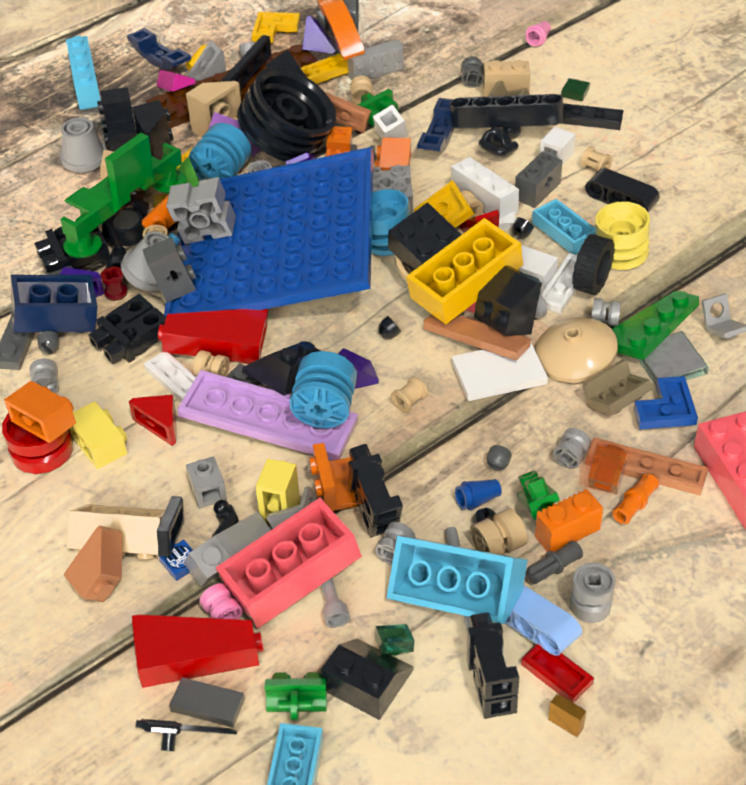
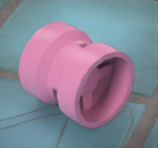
[199,584,243,620]

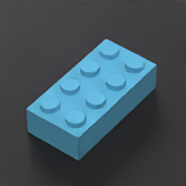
[532,199,596,254]
[267,723,324,785]

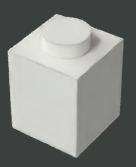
[373,105,408,139]
[540,127,576,165]

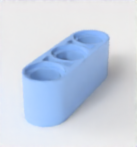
[505,585,582,656]

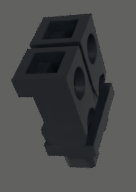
[34,221,110,273]
[88,294,166,364]
[348,444,403,538]
[467,612,519,719]

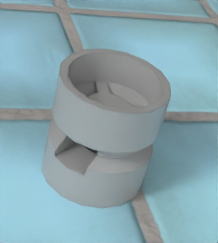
[570,563,616,623]

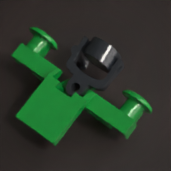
[60,133,187,259]

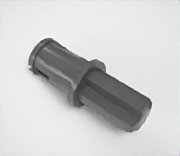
[525,540,583,584]

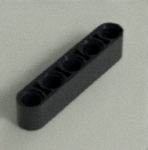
[449,94,565,128]

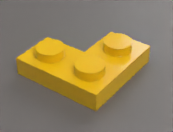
[252,12,300,43]

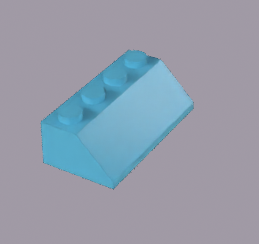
[386,536,528,624]

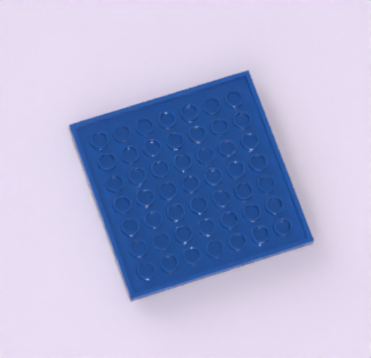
[164,147,374,317]

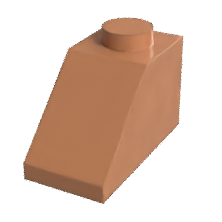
[63,525,123,602]

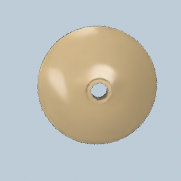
[535,317,618,383]

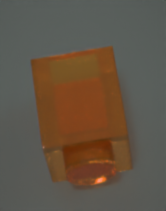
[588,444,627,495]

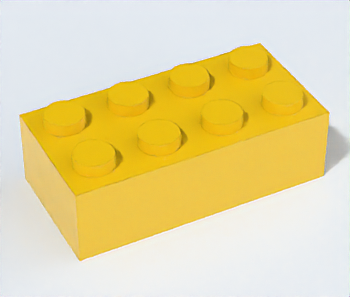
[406,218,523,325]

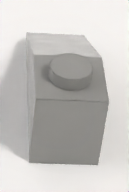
[183,511,271,587]

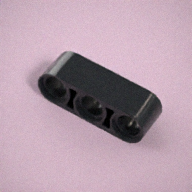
[585,168,660,213]

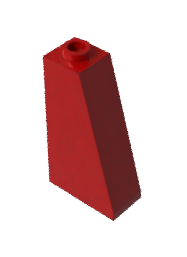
[158,309,268,364]
[132,614,264,688]

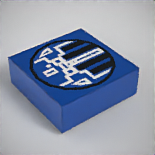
[158,540,193,581]

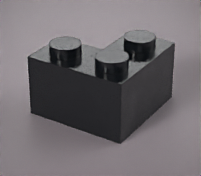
[97,87,137,152]

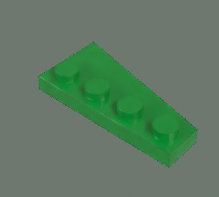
[612,291,699,360]

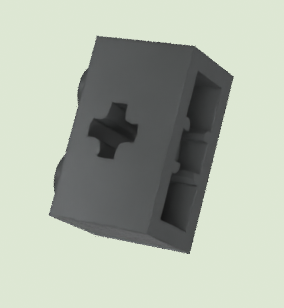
[515,152,563,208]
[142,237,196,303]

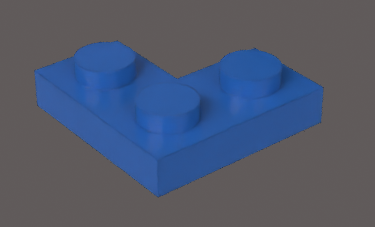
[634,376,698,430]

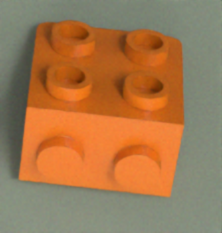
[308,442,357,511]

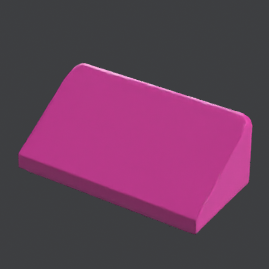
[157,69,195,91]

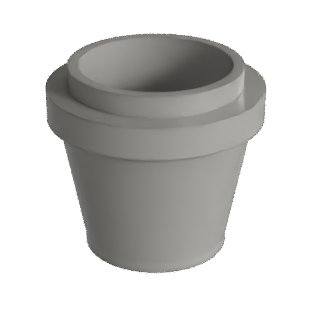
[59,118,106,173]
[121,231,176,292]

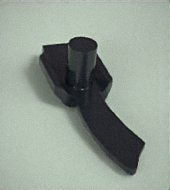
[135,719,237,751]

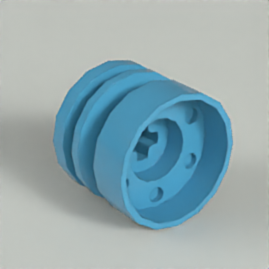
[189,122,252,180]
[371,189,411,256]
[289,351,357,428]

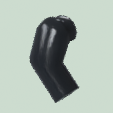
[213,499,239,536]

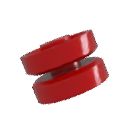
[2,413,73,474]

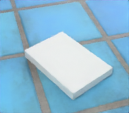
[452,341,548,401]

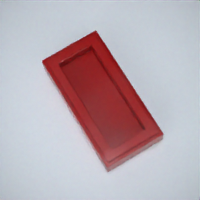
[521,644,594,703]

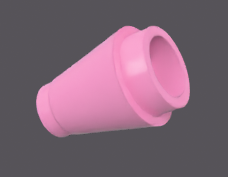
[526,21,551,46]

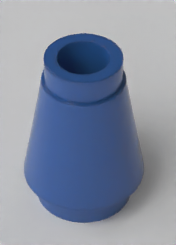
[455,479,502,511]

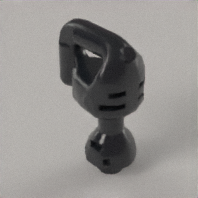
[478,126,521,157]

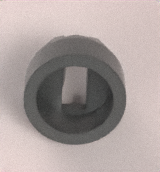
[37,331,60,354]
[487,445,512,471]

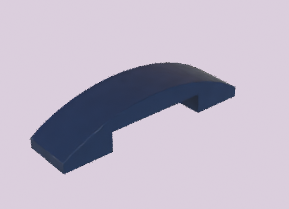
[127,28,191,70]
[417,98,455,152]

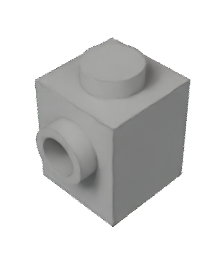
[186,456,227,509]

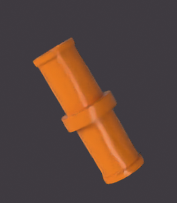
[612,473,659,525]

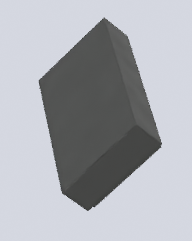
[169,677,245,727]

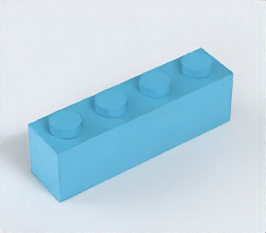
[66,36,101,110]

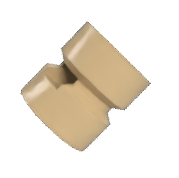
[470,508,528,555]

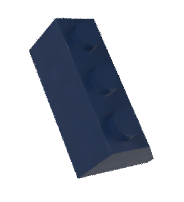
[10,274,98,333]

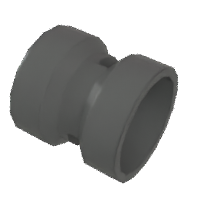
[461,56,484,88]

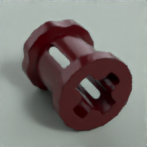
[100,266,128,301]

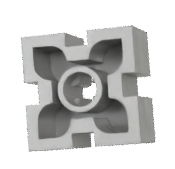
[373,165,413,214]
[166,177,236,244]

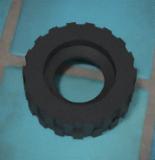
[572,234,615,295]

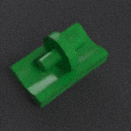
[357,89,398,126]
[517,470,560,520]
[264,672,327,720]

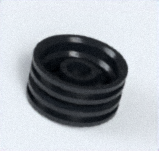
[237,67,336,162]

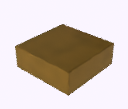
[548,694,586,738]

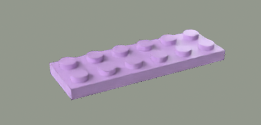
[178,370,358,461]

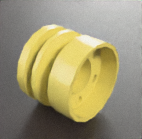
[595,202,650,270]

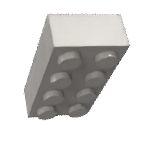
[348,39,404,81]

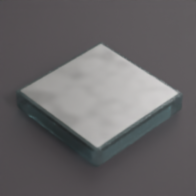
[638,331,709,385]

